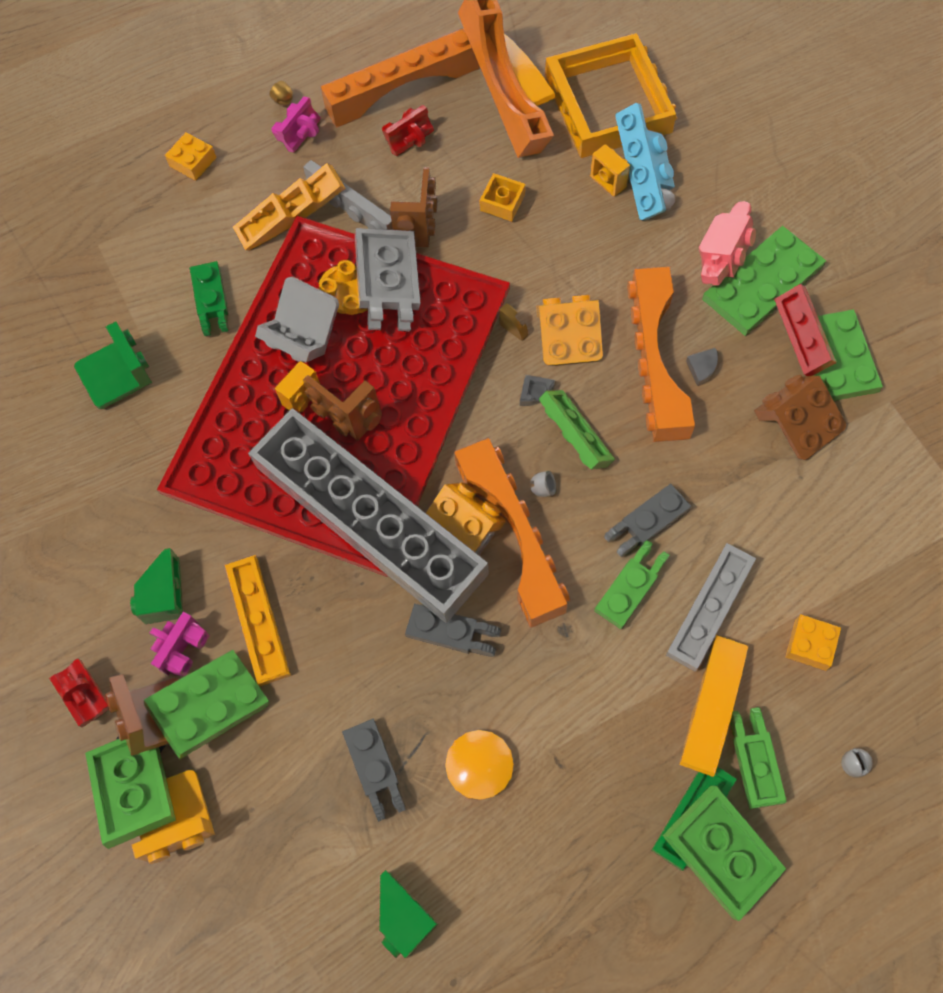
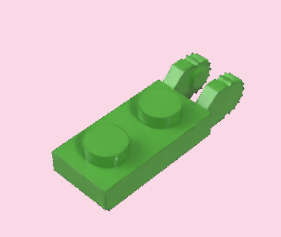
[594,540,670,629]
[730,707,787,810]

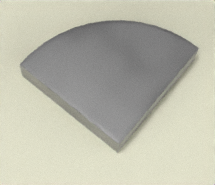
[686,348,718,386]
[519,375,555,406]

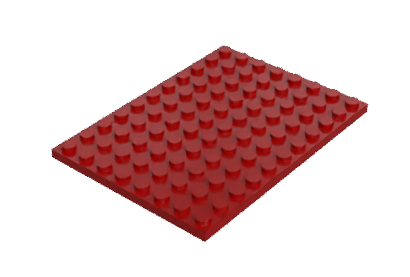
[157,216,510,577]

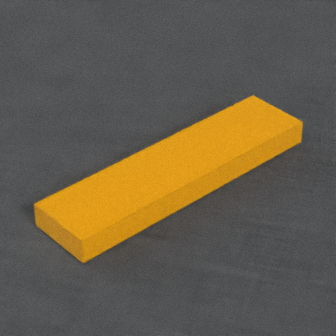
[225,555,291,686]

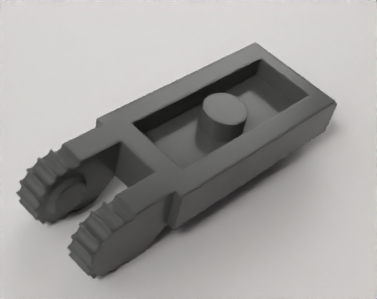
[604,483,691,557]
[405,603,501,657]
[342,718,406,822]

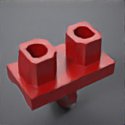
[382,105,434,156]
[49,658,109,728]

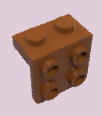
[390,167,438,247]
[303,375,382,441]
[754,375,846,460]
[105,674,178,756]

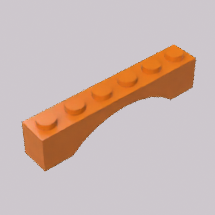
[458,0,554,158]
[321,28,480,128]
[627,267,695,442]
[454,438,570,628]

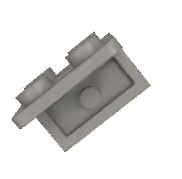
[255,277,339,362]

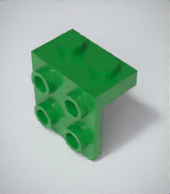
[74,321,152,409]

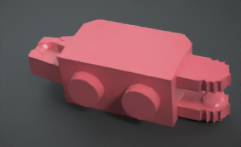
[699,201,756,285]

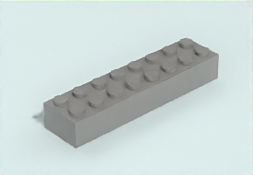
[248,408,489,623]

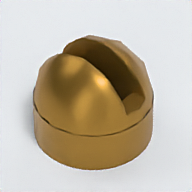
[269,81,293,106]

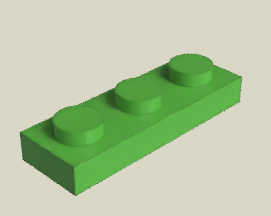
[539,390,615,470]

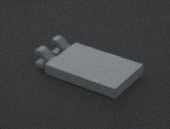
[355,228,420,331]

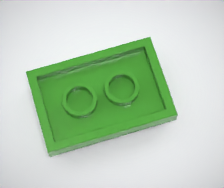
[813,309,883,401]
[144,650,269,759]
[85,739,176,849]
[663,786,786,921]

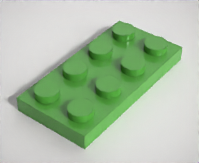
[702,225,826,336]

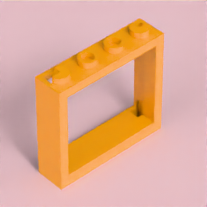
[545,33,678,158]

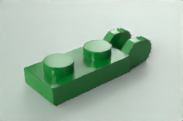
[189,261,229,337]

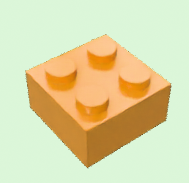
[165,132,217,181]
[590,144,630,197]
[479,173,526,222]
[275,361,320,413]
[785,614,841,671]

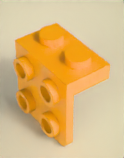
[536,295,603,365]
[426,482,506,552]
[132,770,215,864]

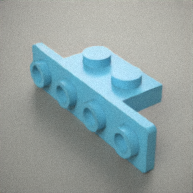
[615,103,675,221]

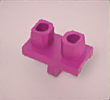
[271,96,321,153]
[149,612,210,677]

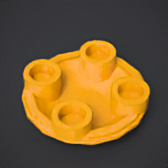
[319,260,368,315]
[445,730,514,800]

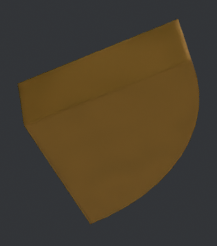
[500,303,528,341]

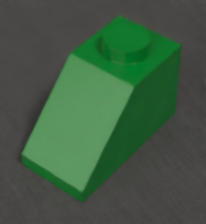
[130,548,183,625]
[379,870,439,958]

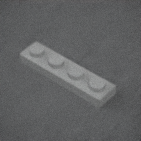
[303,160,393,230]
[666,543,756,672]

